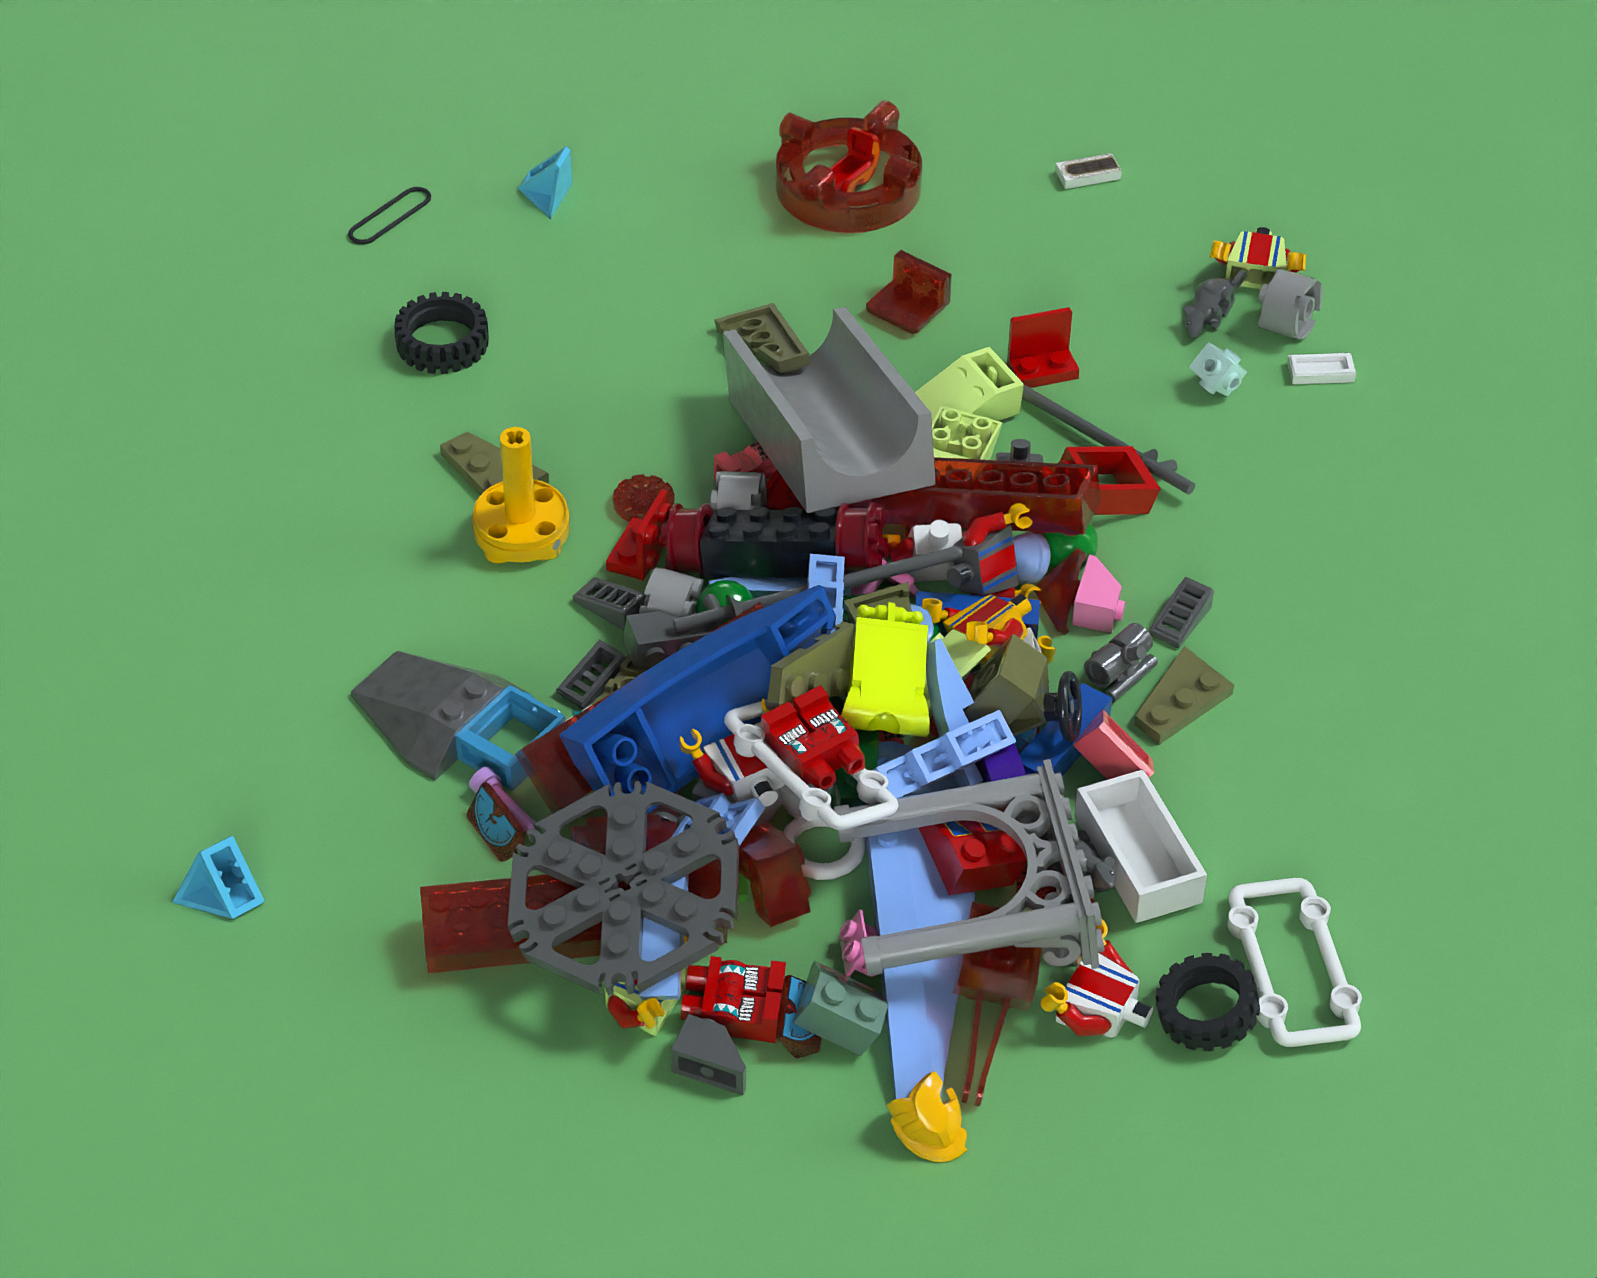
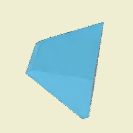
[518,146,572,219]
[172,836,265,919]

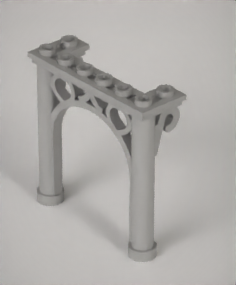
[834,759,1104,976]

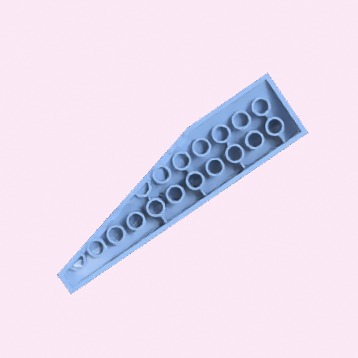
[865,741,976,1100]

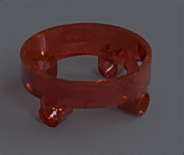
[776,100,922,233]

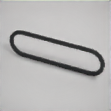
[348,187,431,244]

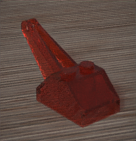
[953,902,1042,1107]

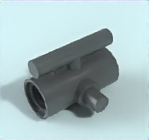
[1084,623,1158,703]

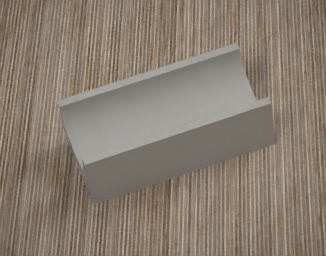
[723,307,936,513]

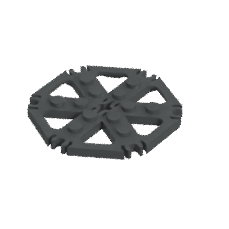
[508,781,739,996]

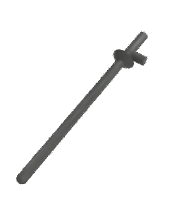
[1022,385,1195,495]
[673,546,963,633]

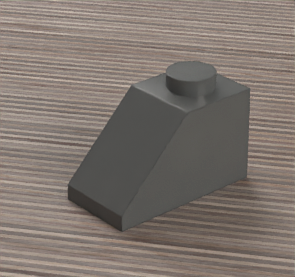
[671,1014,746,1095]

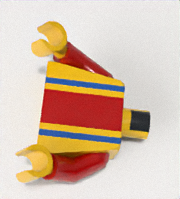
[922,594,1032,664]

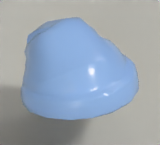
[1013,531,1051,585]

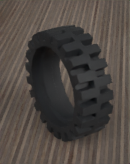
[394,292,489,374]

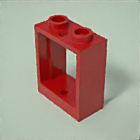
[1055,446,1160,515]

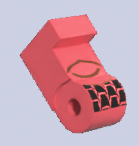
[714,442,777,482]

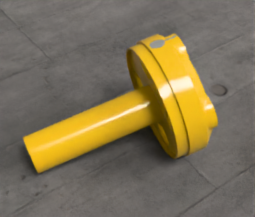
[472,427,570,563]

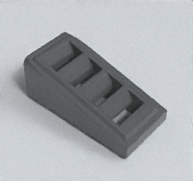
[573,577,646,630]
[1149,577,1214,648]
[556,639,627,710]

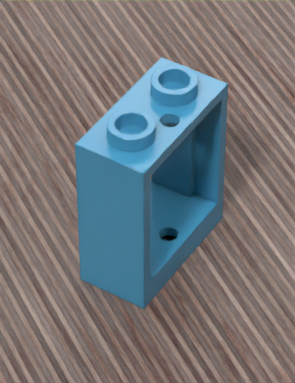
[455,685,566,791]

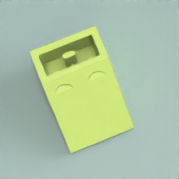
[915,347,1024,421]
[906,406,1002,511]

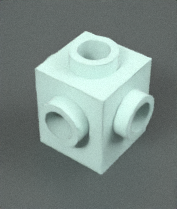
[1189,342,1247,397]

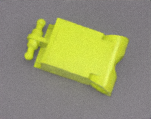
[841,602,929,737]

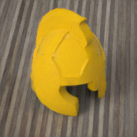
[886,1071,968,1163]

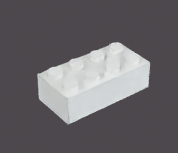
[1074,769,1207,923]

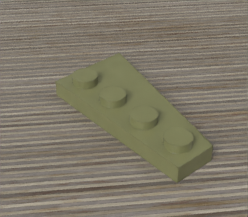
[714,303,811,373]

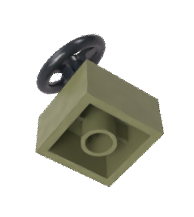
[962,634,1082,742]

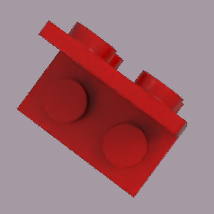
[1007,307,1080,388]
[606,489,672,581]

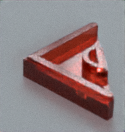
[1034,548,1087,635]

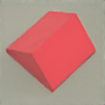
[1073,710,1154,780]

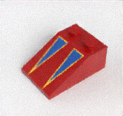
[918,820,1027,895]

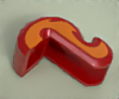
[821,127,881,201]

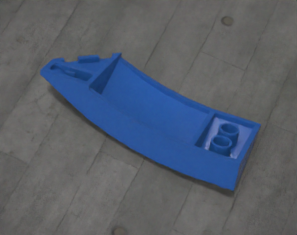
[559,585,836,814]

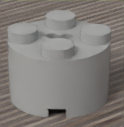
[1258,269,1323,339]
[711,471,767,510]
[639,567,703,617]

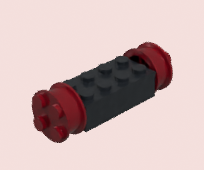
[661,503,888,578]

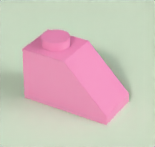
[1072,555,1126,633]

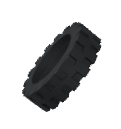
[1155,953,1260,1051]

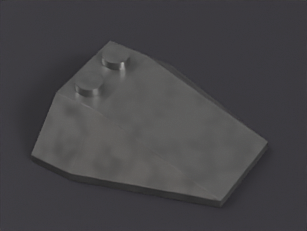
[351,651,526,780]

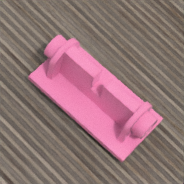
[839,909,877,978]

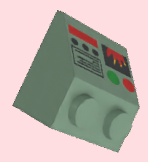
[793,961,889,1056]

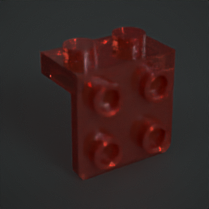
[866,250,952,334]

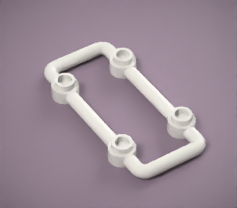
[724,699,899,830]
[1227,878,1362,1047]

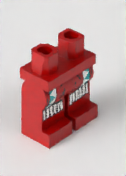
[761,685,865,790]
[681,956,786,1043]

